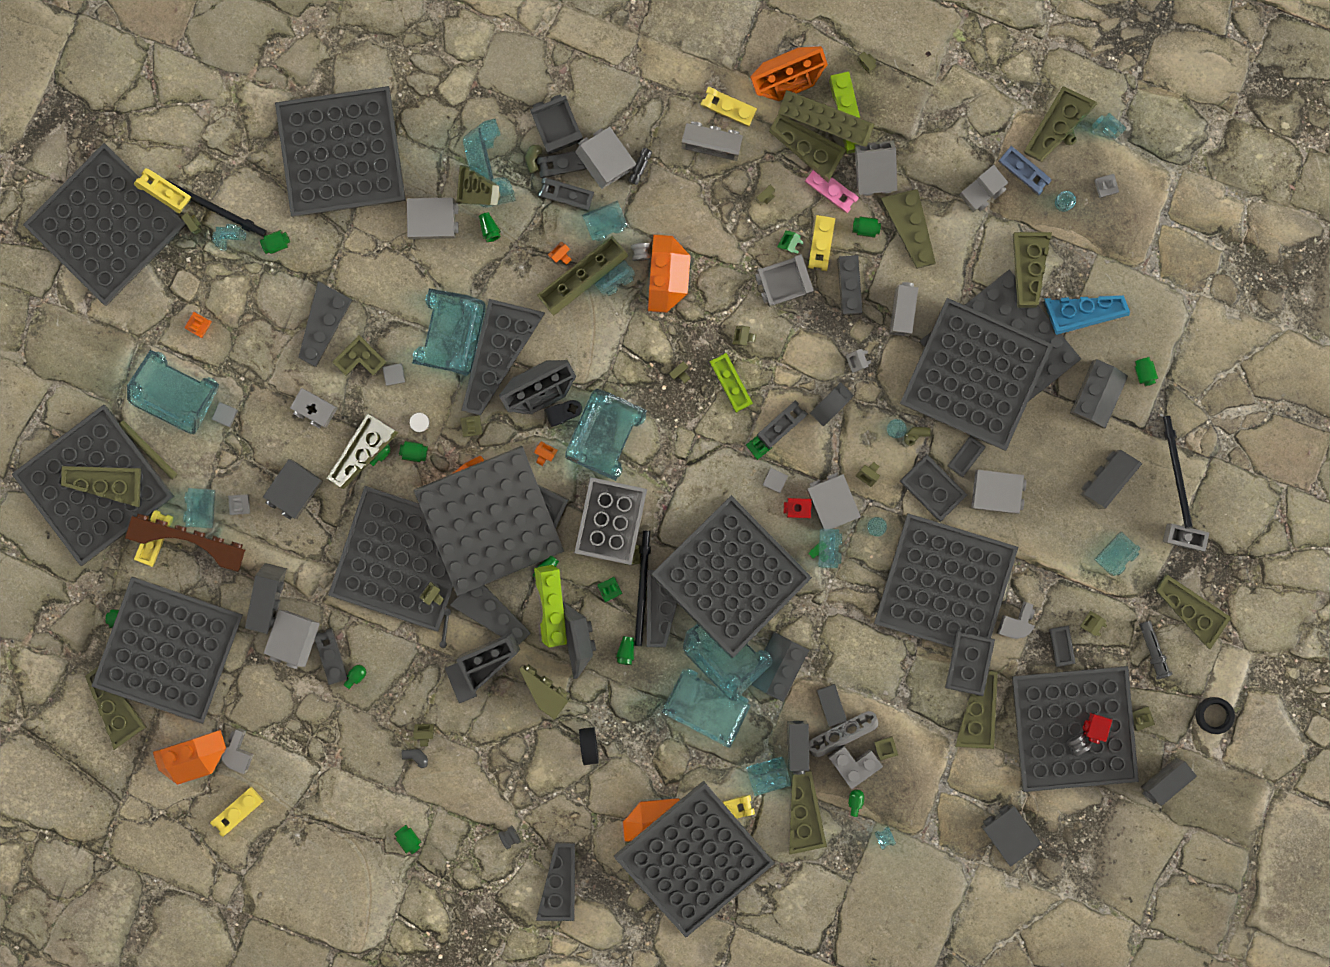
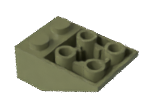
[519,664,570,720]

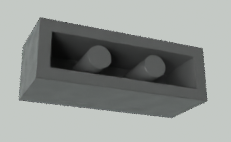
[837,255,863,316]

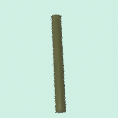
[119,420,178,480]

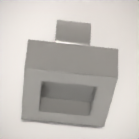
[1094,174,1119,198]
[846,349,871,373]
[228,494,250,515]

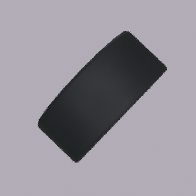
[1195,697,1235,734]
[579,727,599,765]

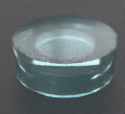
[887,419,907,439]
[867,517,887,536]

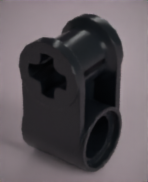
[544,400,582,427]

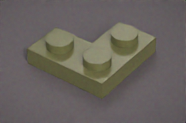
[332,335,387,376]

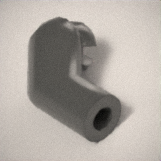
[401,749,428,769]

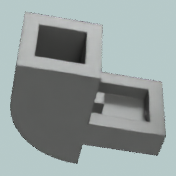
[810,382,854,426]

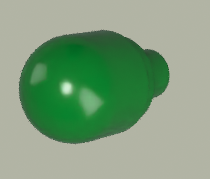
[369,444,391,467]
[343,665,367,689]
[848,789,865,817]

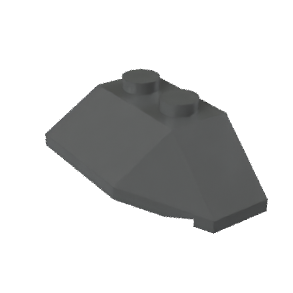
[499,360,576,414]
[563,602,596,679]

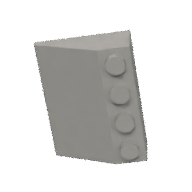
[574,477,647,565]

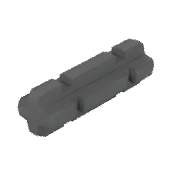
[629,148,652,185]

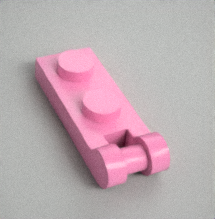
[805,170,859,213]

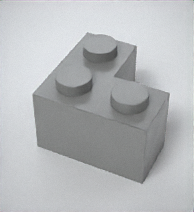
[959,165,1009,212]
[827,745,883,789]

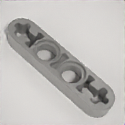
[809,711,879,757]

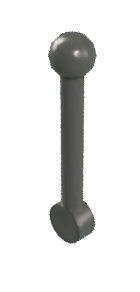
[439,608,452,648]

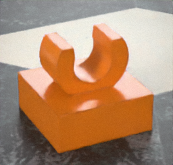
[548,242,572,265]
[185,312,212,338]
[534,441,558,466]

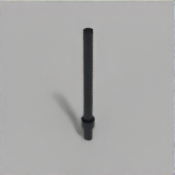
[165,179,267,237]
[1163,416,1193,529]
[634,530,651,646]

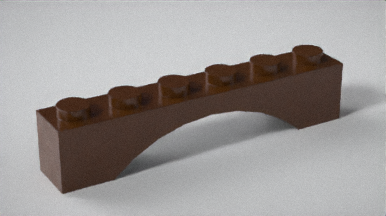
[125,513,246,572]

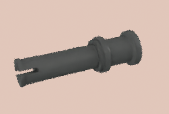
[1139,620,1173,680]

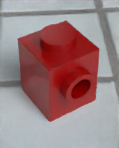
[783,498,811,518]
[1083,713,1112,744]

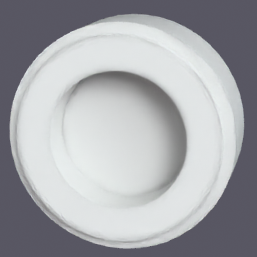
[410,413,430,432]

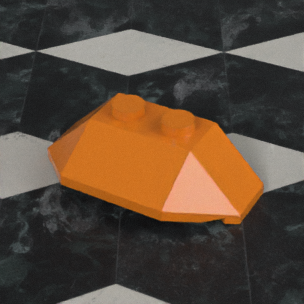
[750,46,828,101]
[648,235,690,313]
[153,730,226,785]
[623,798,681,841]

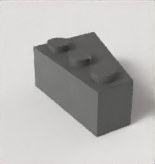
[245,563,287,634]
[456,632,521,694]

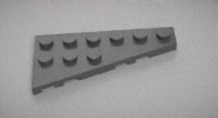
[461,299,545,416]

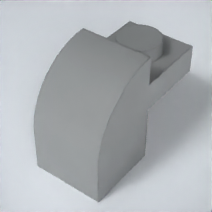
[997,602,1035,639]
[221,728,254,774]

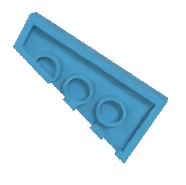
[1043,295,1130,335]

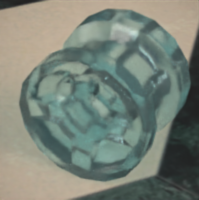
[1055,191,1076,212]
[874,826,896,850]

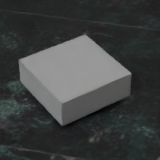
[383,363,406,386]
[212,402,238,428]
[763,468,788,493]

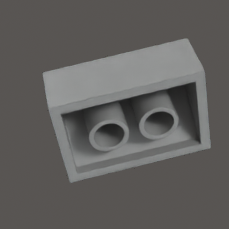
[681,121,743,161]

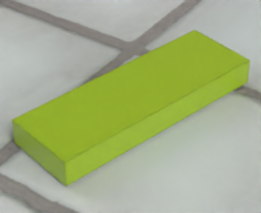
[709,353,753,413]

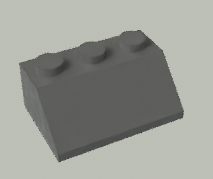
[1070,359,1128,429]
[1080,450,1142,509]
[748,632,809,702]

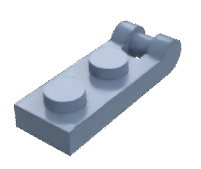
[998,146,1052,195]

